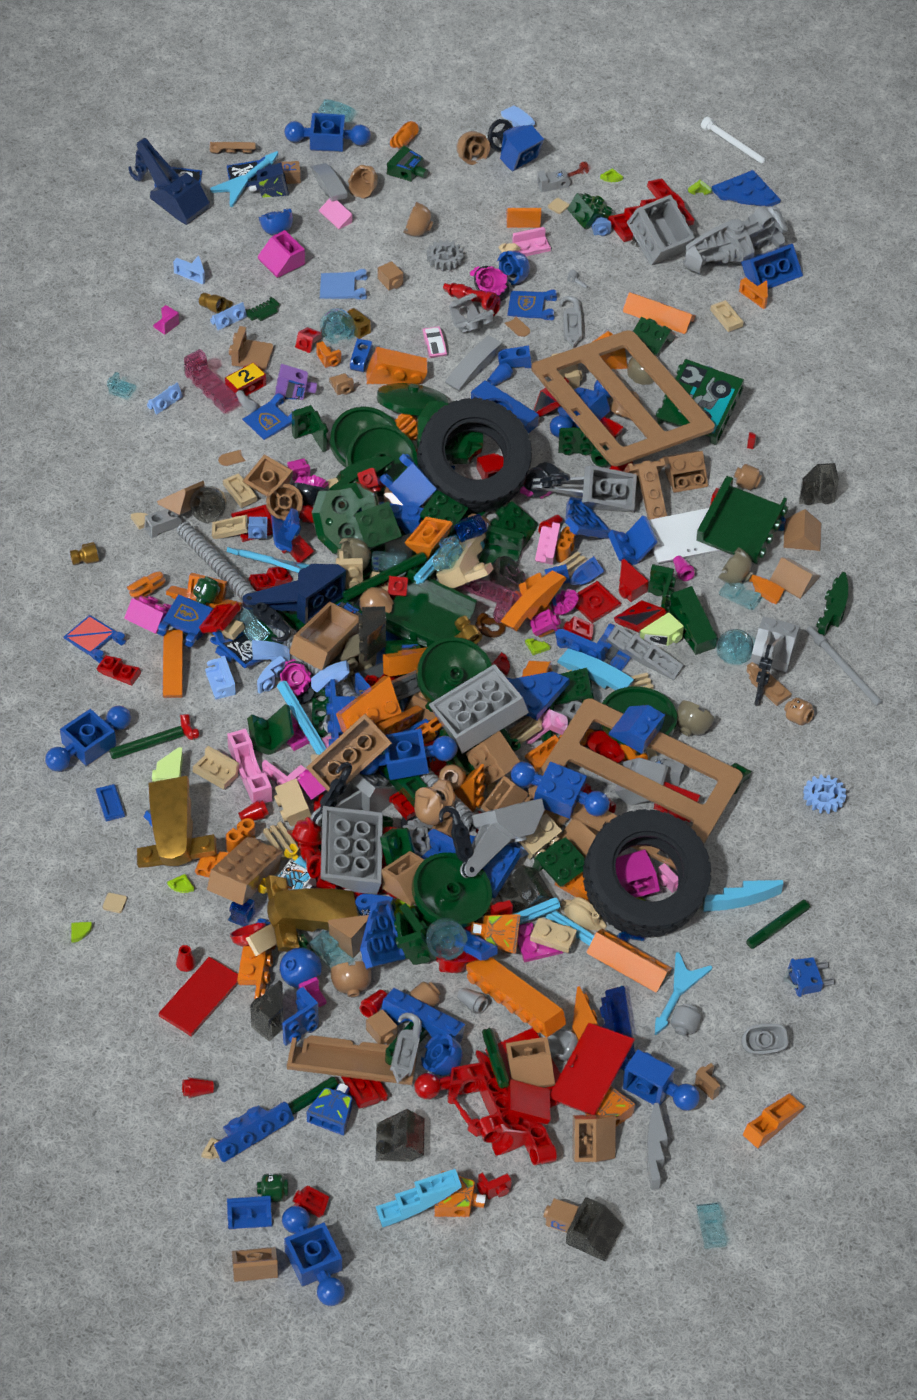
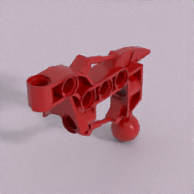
[414,1050,557,1166]

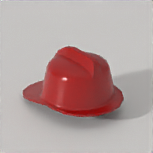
[587,731,625,764]
[287,817,322,846]
[433,947,478,973]

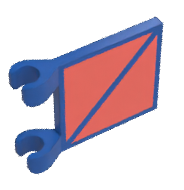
[63,615,126,663]

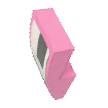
[422,326,447,358]

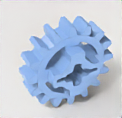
[803,774,846,814]

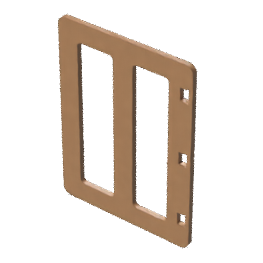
[531,330,715,466]
[528,699,743,869]

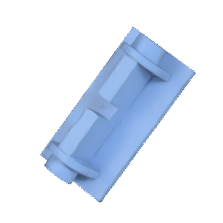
[210,302,247,330]
[147,383,183,414]

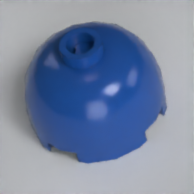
[259,208,293,235]
[497,251,530,285]
[279,948,322,989]
[421,1033,463,1076]

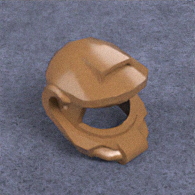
[414,779,455,825]

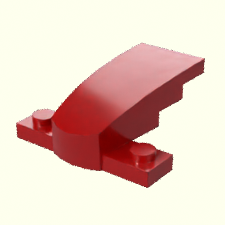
[608,178,695,242]

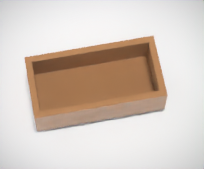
[289,602,362,670]
[207,837,283,905]

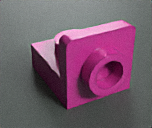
[287,459,310,481]
[530,609,561,637]

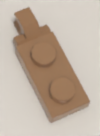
[210,142,256,153]
[746,662,792,706]

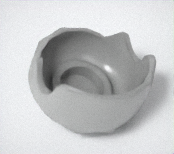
[548,1028,578,1061]

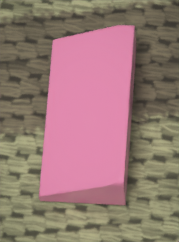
[319,198,352,229]

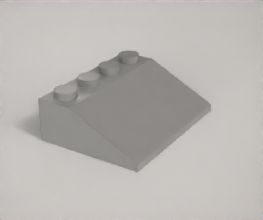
[429,664,529,753]
[321,806,382,895]

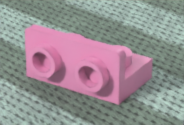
[512,227,551,256]
[535,522,560,565]

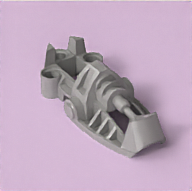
[683,206,788,274]

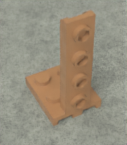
[623,458,667,520]

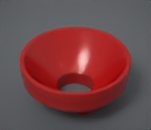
[230,923,266,947]

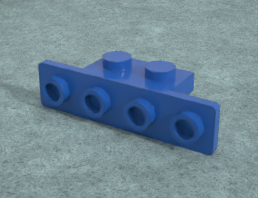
[271,508,301,552]
[325,679,355,746]
[214,1101,294,1162]

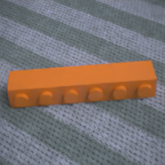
[466,957,566,1038]

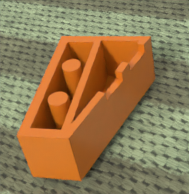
[366,347,427,384]
[336,676,402,732]

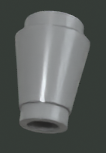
[457,988,488,1014]

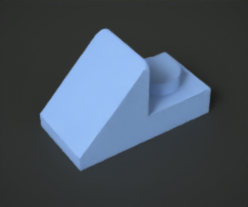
[173,256,205,284]

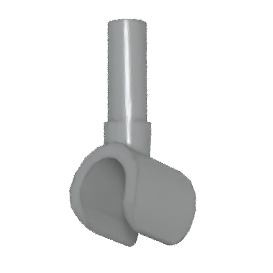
[567,269,588,289]

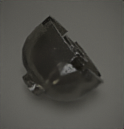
[189,486,227,523]
[489,555,526,593]

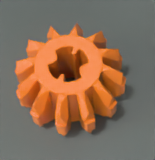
[395,413,418,441]

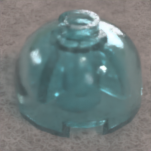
[319,308,355,344]
[716,629,754,665]
[425,918,468,960]

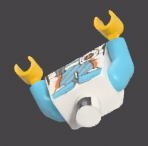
[258,844,318,894]

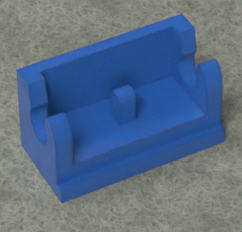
[227,1196,272,1229]

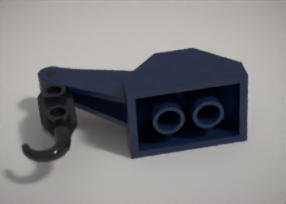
[242,564,346,642]

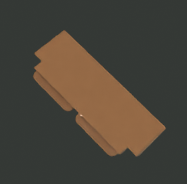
[287,1035,417,1085]

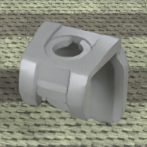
[449,293,494,333]

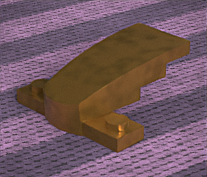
[137,776,217,868]
[265,875,358,952]

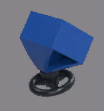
[488,119,544,171]

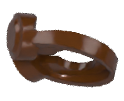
[475,612,505,638]

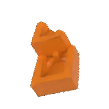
[749,575,785,604]

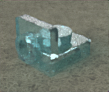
[107,372,136,400]

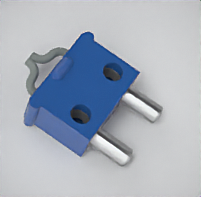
[783,957,834,997]

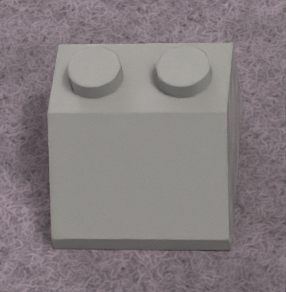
[615,758,668,805]

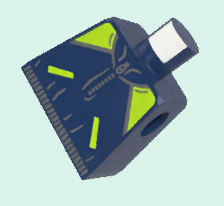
[248,162,289,198]

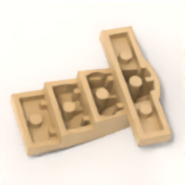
[434,531,493,588]

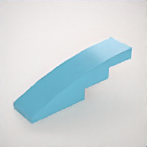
[557,648,634,690]
[703,880,783,912]
[376,1169,462,1228]

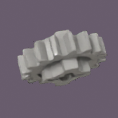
[427,240,463,271]
[403,818,433,857]

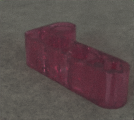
[184,349,240,414]
[457,578,522,624]

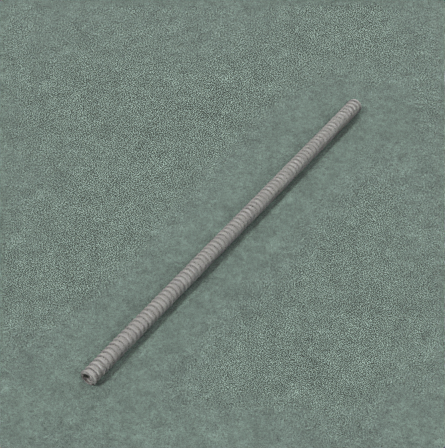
[177,522,476,832]

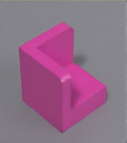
[153,305,179,335]
[298,977,327,1008]

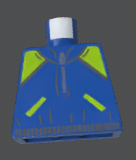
[306,1083,352,1136]

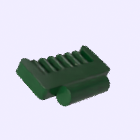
[245,297,280,321]

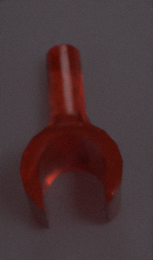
[567,162,589,177]

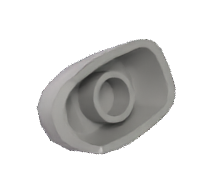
[741,1024,788,1055]

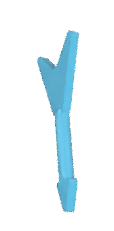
[210,151,279,207]
[226,547,310,573]
[655,952,712,1035]

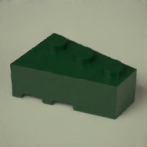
[670,586,718,655]

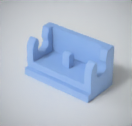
[205,656,236,700]

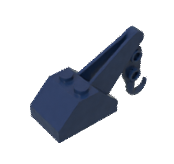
[128,138,210,225]

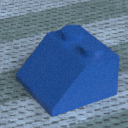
[609,705,665,754]

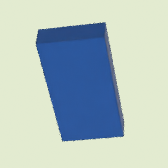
[96,784,125,822]

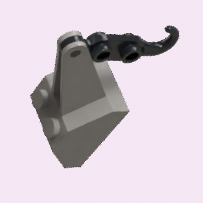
[533,465,637,511]
[750,617,801,706]
[311,762,398,826]
[439,798,545,878]

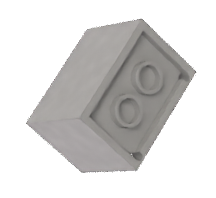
[627,195,695,265]

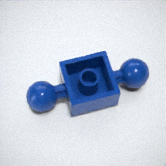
[284,113,371,152]
[550,380,611,438]
[45,705,131,772]
[360,729,458,780]
[511,761,610,819]
[619,1049,700,1111]
[282,1206,345,1306]

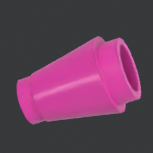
[673,555,694,581]

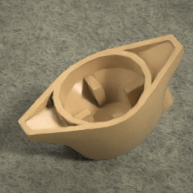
[560,897,607,931]

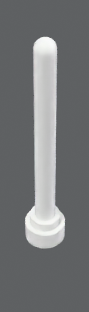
[701,116,765,163]

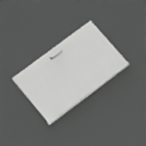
[648,508,719,563]

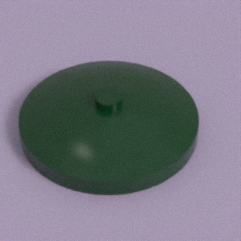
[376,383,448,415]
[330,406,399,468]
[346,424,418,496]
[416,637,492,703]
[601,686,677,746]
[412,852,492,928]

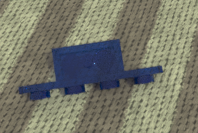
[600,986,635,1059]

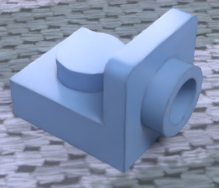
[591,217,611,236]
[248,517,267,539]

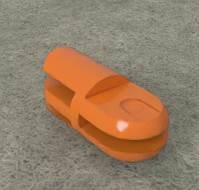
[390,121,419,148]
[127,572,166,598]
[416,717,444,744]

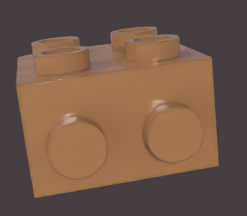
[229,326,273,370]

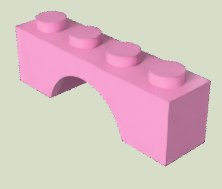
[227,728,272,804]

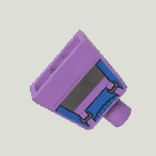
[275,364,317,400]

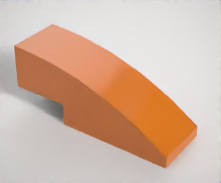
[383,648,426,676]
[743,1093,805,1149]

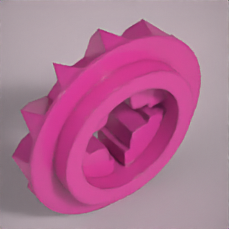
[551,588,578,615]

